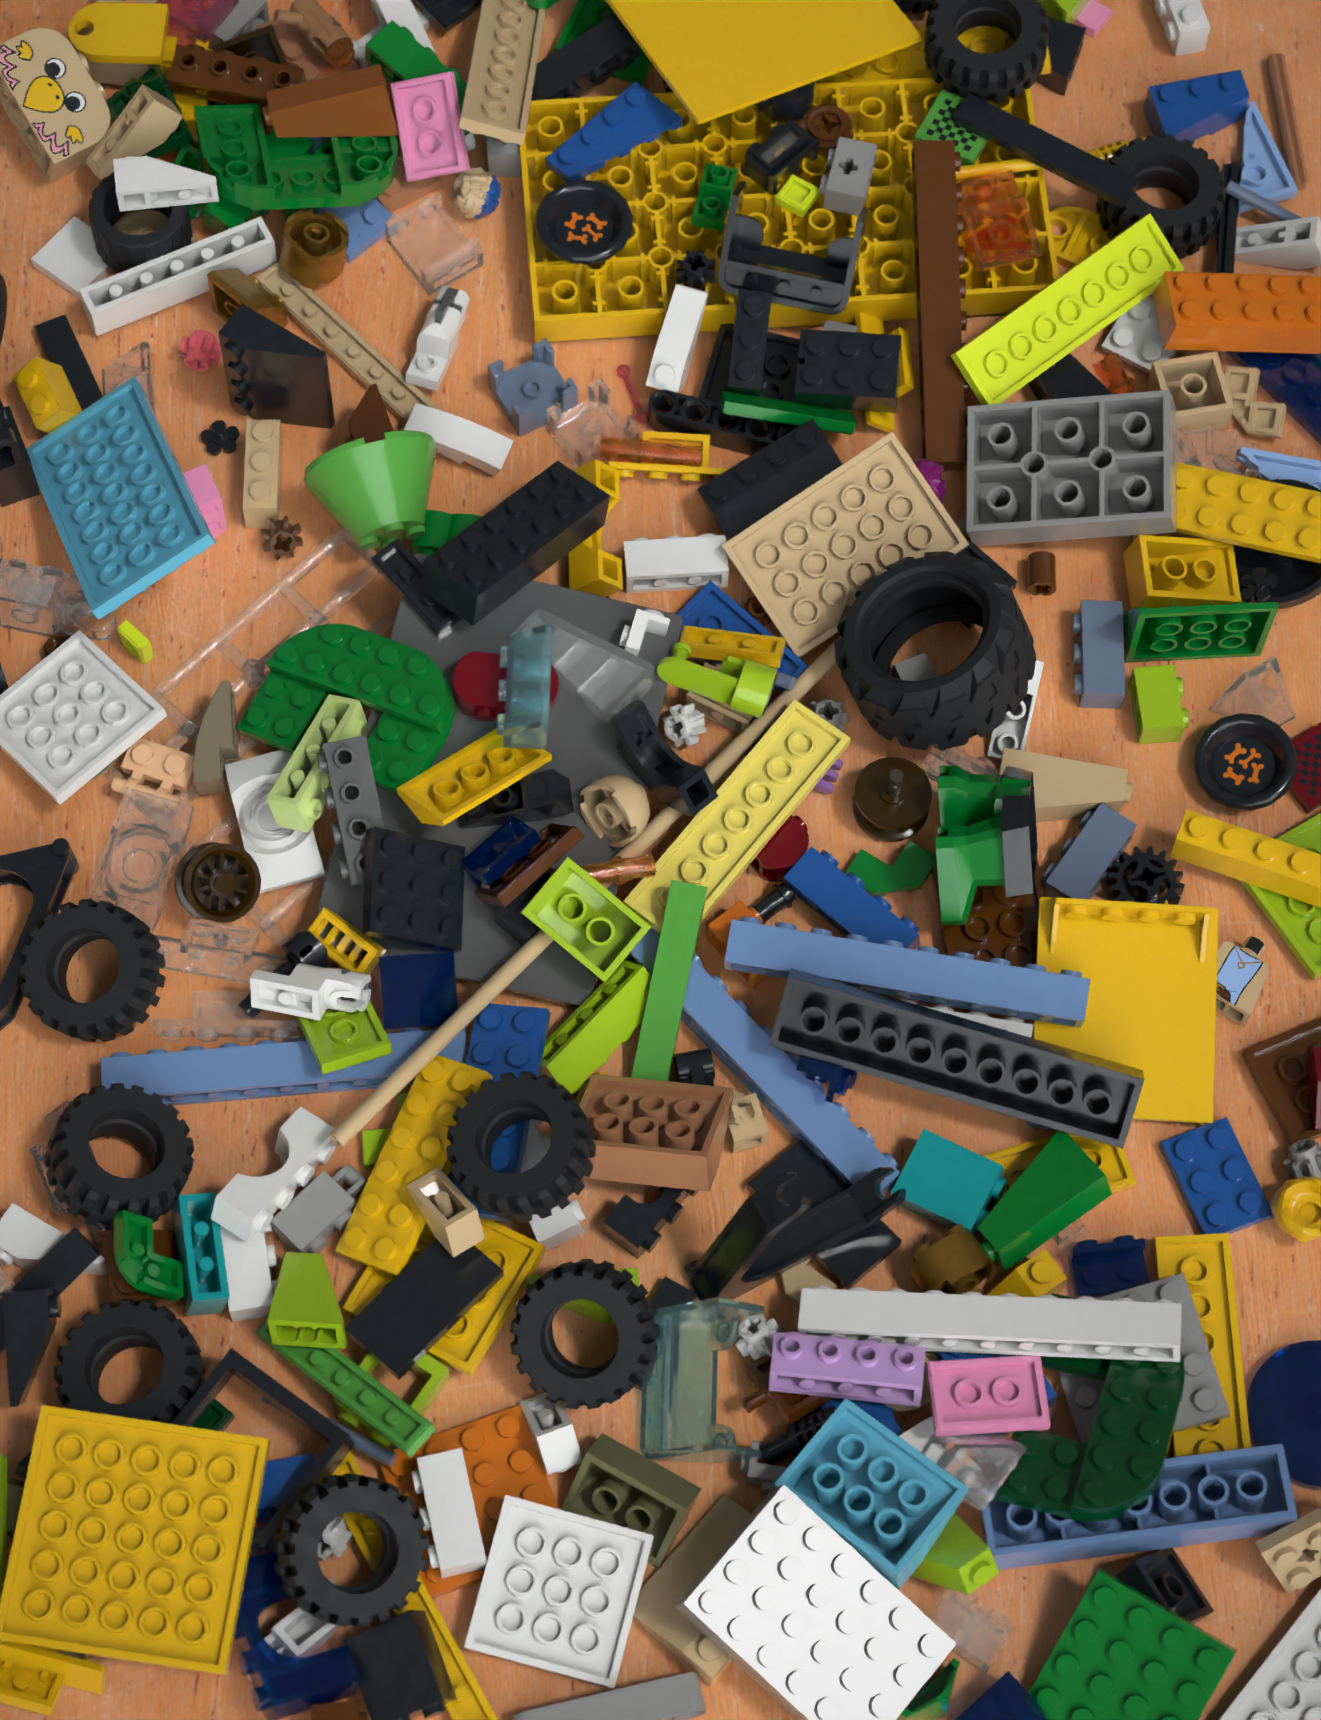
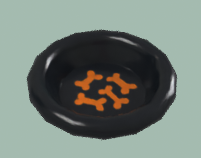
[535,180,633,265]
[1192,713,1298,811]

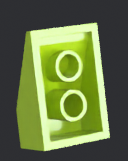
[521,857,651,982]

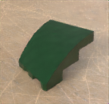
[106,64,194,159]

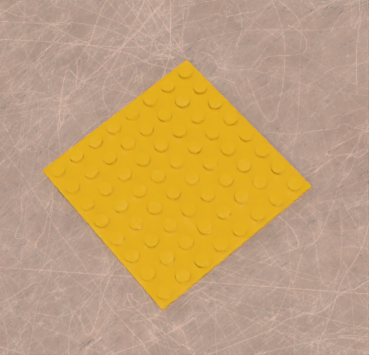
[606,0,922,125]

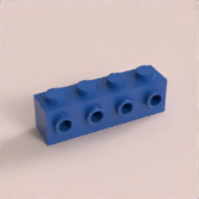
[783,846,921,950]

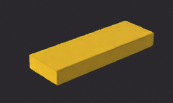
[679,625,786,668]

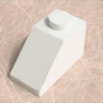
[519,1392,583,1475]

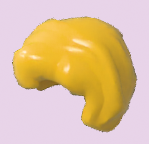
[1270,1176,1321,1243]

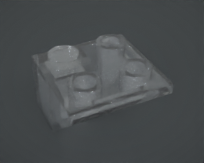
[921,1433,1027,1511]

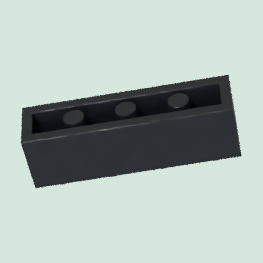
[531,13,640,101]

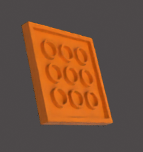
[379,1404,559,1599]

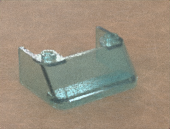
[640,1297,764,1463]

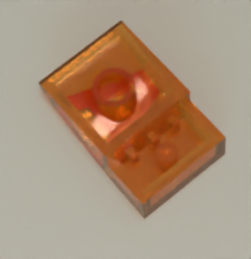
[956,170,1043,272]

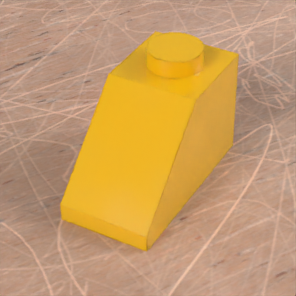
[987,1249,1068,1298]

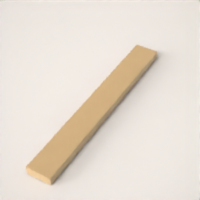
[256,260,442,424]

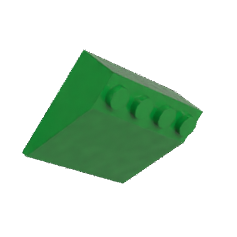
[1123,602,1278,663]

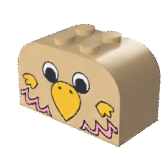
[0,28,110,184]

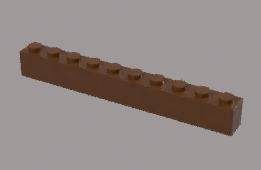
[911,140,969,471]

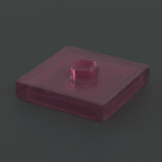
[155,0,239,43]

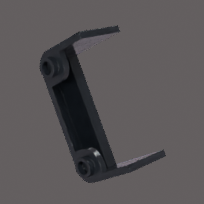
[718,181,869,315]

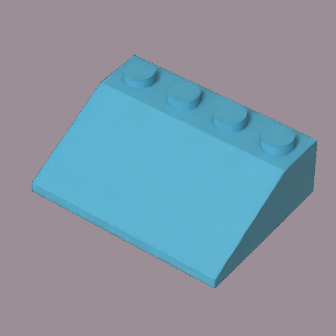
[774,1398,969,1590]

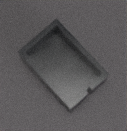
[795,329,902,413]

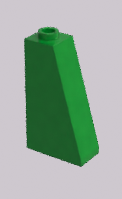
[977,1130,1112,1271]

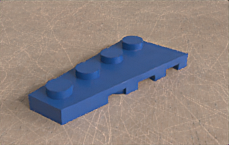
[546,81,683,183]
[677,580,809,693]

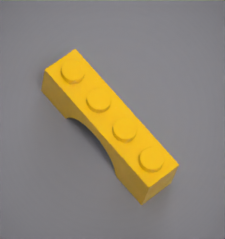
[569,459,623,597]

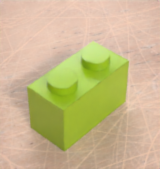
[1129,665,1188,745]

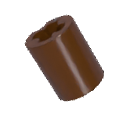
[1027,551,1056,596]

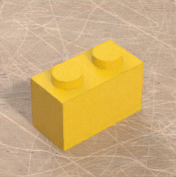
[12,356,82,433]

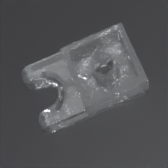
[0,558,118,640]

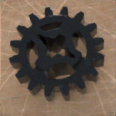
[1106,846,1185,905]

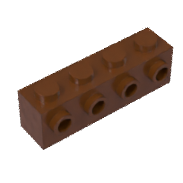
[168,44,307,111]

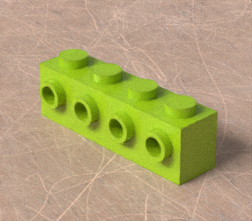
[539,960,651,1095]

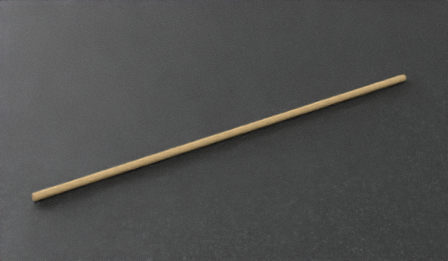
[329,518,968,1148]

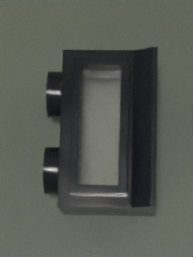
[744,119,820,196]

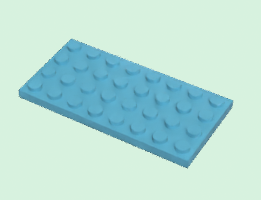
[26,376,215,619]

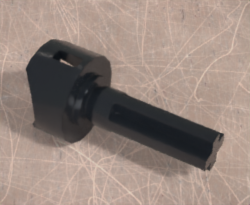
[238,931,327,1020]

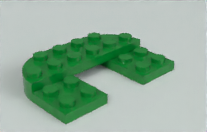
[194,104,398,211]
[236,624,455,795]

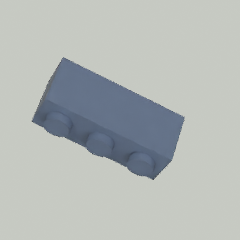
[1071,600,1125,709]
[1041,803,1137,899]

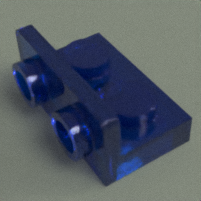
[460,817,541,887]
[796,1055,858,1103]
[1068,1235,1149,1299]

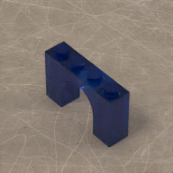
[233,1551,361,1720]

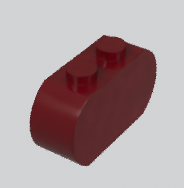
[452,651,559,726]
[750,815,809,882]

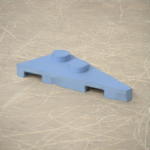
[1238,101,1298,213]
[1236,447,1321,490]

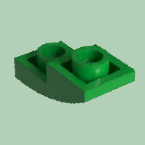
[691,163,738,232]

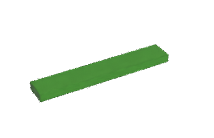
[631,880,708,1081]
[256,1322,436,1458]

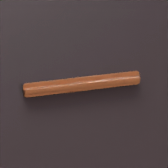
[1266,53,1308,190]

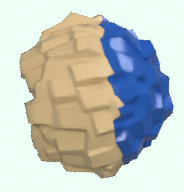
[451,167,501,219]

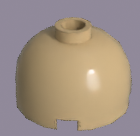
[580,774,650,847]

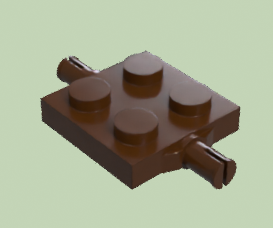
[741,1354,835,1424]

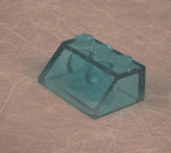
[497,624,553,749]

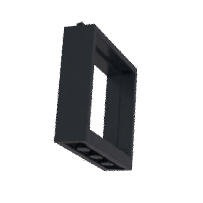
[171,1348,355,1556]

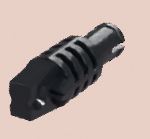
[759,1405,836,1465]

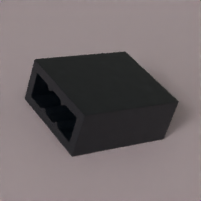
[343,1610,457,1720]

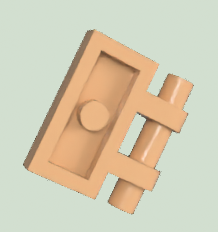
[111,738,194,811]

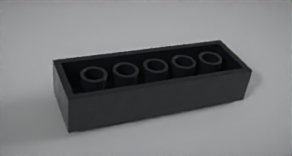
[420,460,610,626]

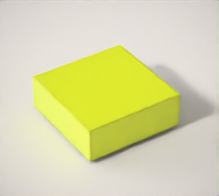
[775,174,820,218]
[118,620,154,664]

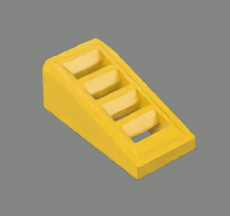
[307,907,386,975]

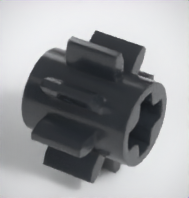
[676,251,716,291]

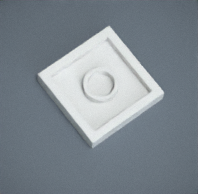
[31,216,113,300]

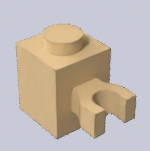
[726,1092,769,1154]

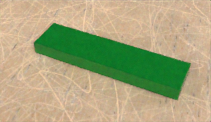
[720,390,856,435]

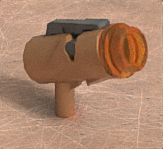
[274,0,355,69]

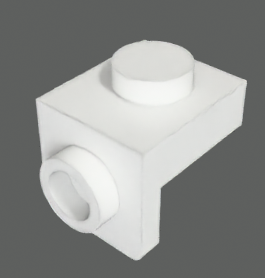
[619,609,670,662]

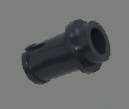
[751,882,796,925]

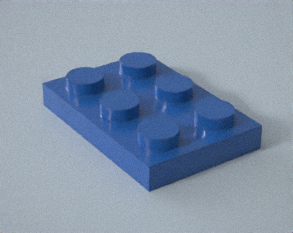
[1159,1117,1273,1234]

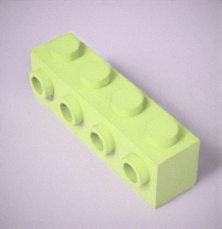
[266,694,368,833]

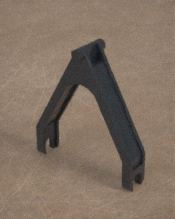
[0,838,79,1031]
[683,1167,906,1320]

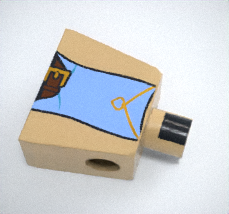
[1216,936,1270,1028]

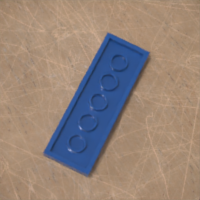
[447,1004,551,1222]

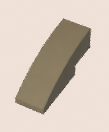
[193,680,239,795]

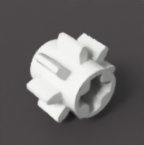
[662,703,707,747]
[734,1313,781,1361]
[318,1516,352,1561]

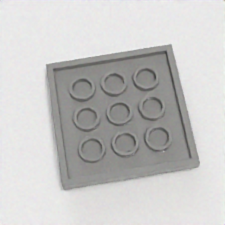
[1058,1273,1230,1444]

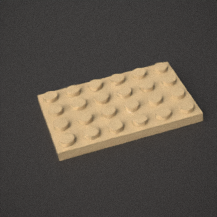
[722,431,969,658]

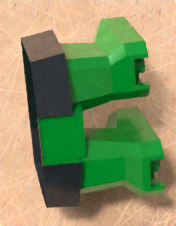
[936,765,1038,925]

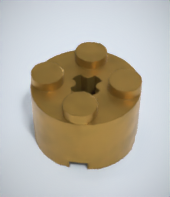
[278,209,349,288]
[910,1224,997,1294]

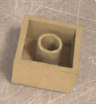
[1147,351,1234,437]

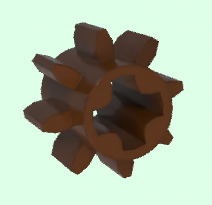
[261,515,303,560]

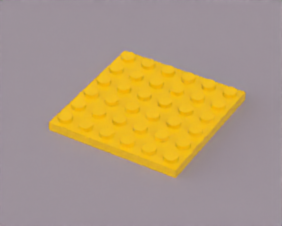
[0,1405,271,1676]

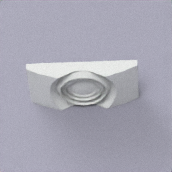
[224,750,326,894]

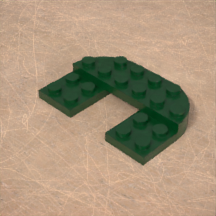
[995,1293,1185,1522]

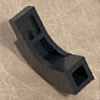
[610,700,718,817]

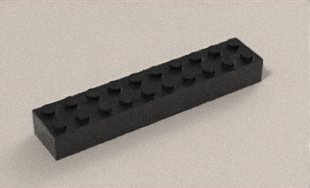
[769,968,1144,1149]

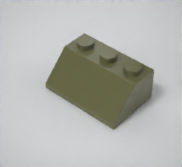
[561,1433,702,1568]

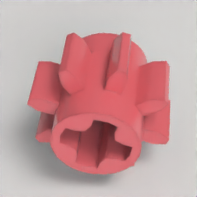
[179,330,222,372]

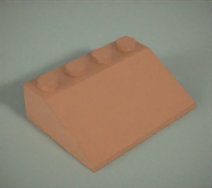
[579,1074,734,1192]

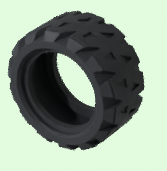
[834,551,1036,750]

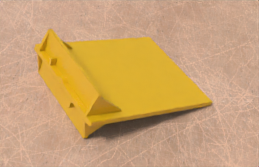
[1033,897,1219,1124]

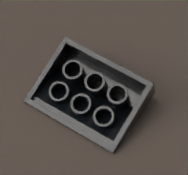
[218,304,335,429]
[697,418,843,541]

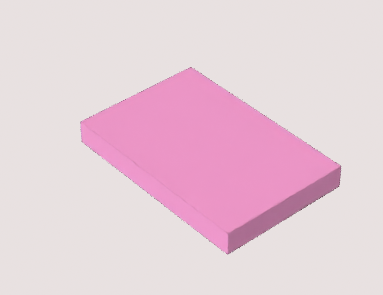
[390,72,470,182]
[926,1355,1051,1437]

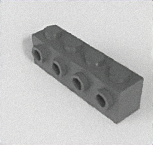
[317,735,385,886]

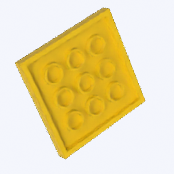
[342,1219,546,1377]

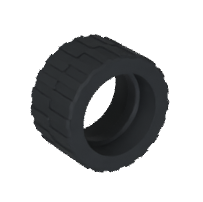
[88,172,193,273]

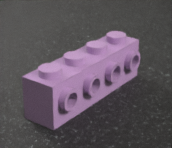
[769,1331,926,1407]

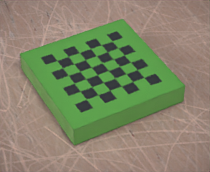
[914,89,988,165]

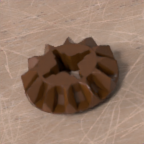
[801,104,852,151]

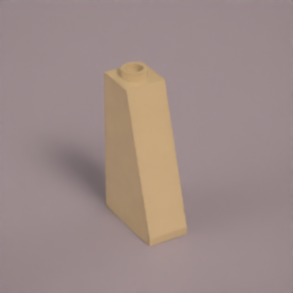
[998,747,1133,822]

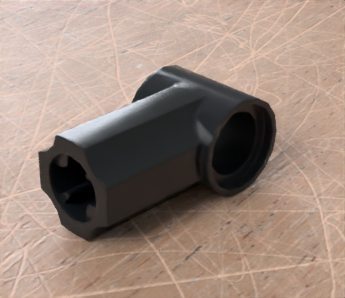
[674,1048,715,1086]

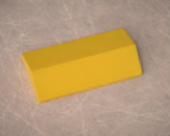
[397,723,552,826]

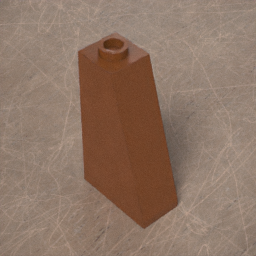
[263,64,399,137]

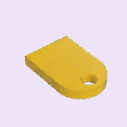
[68,2,170,65]
[1050,206,1111,269]

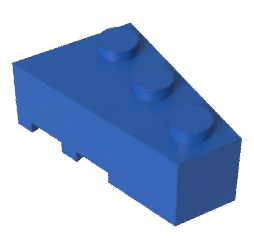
[1143,70,1250,144]

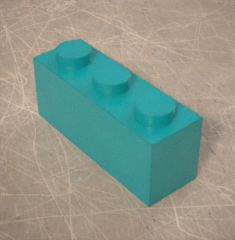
[172,1192,230,1316]

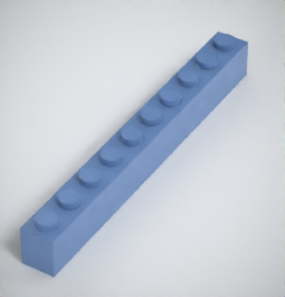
[724,916,1090,1028]
[624,928,901,1196]
[101,1026,467,1106]

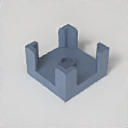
[488,339,578,437]

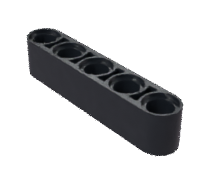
[648,390,799,456]

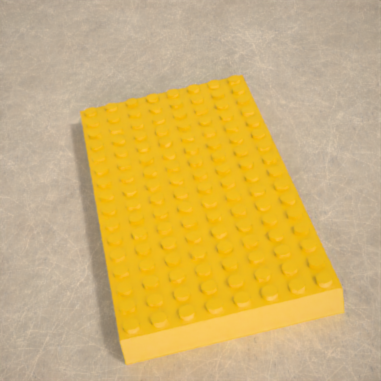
[519,77,1059,342]

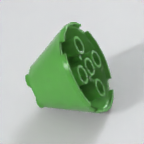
[303,430,437,551]

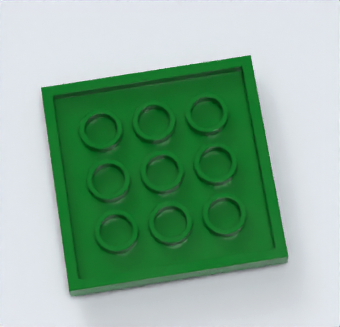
[1022,1568,1237,1720]

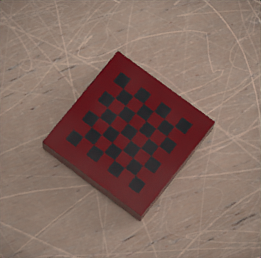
[1288,722,1321,814]

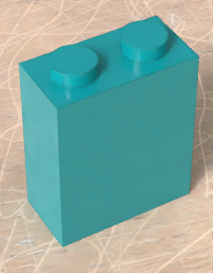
[891,1129,1007,1235]

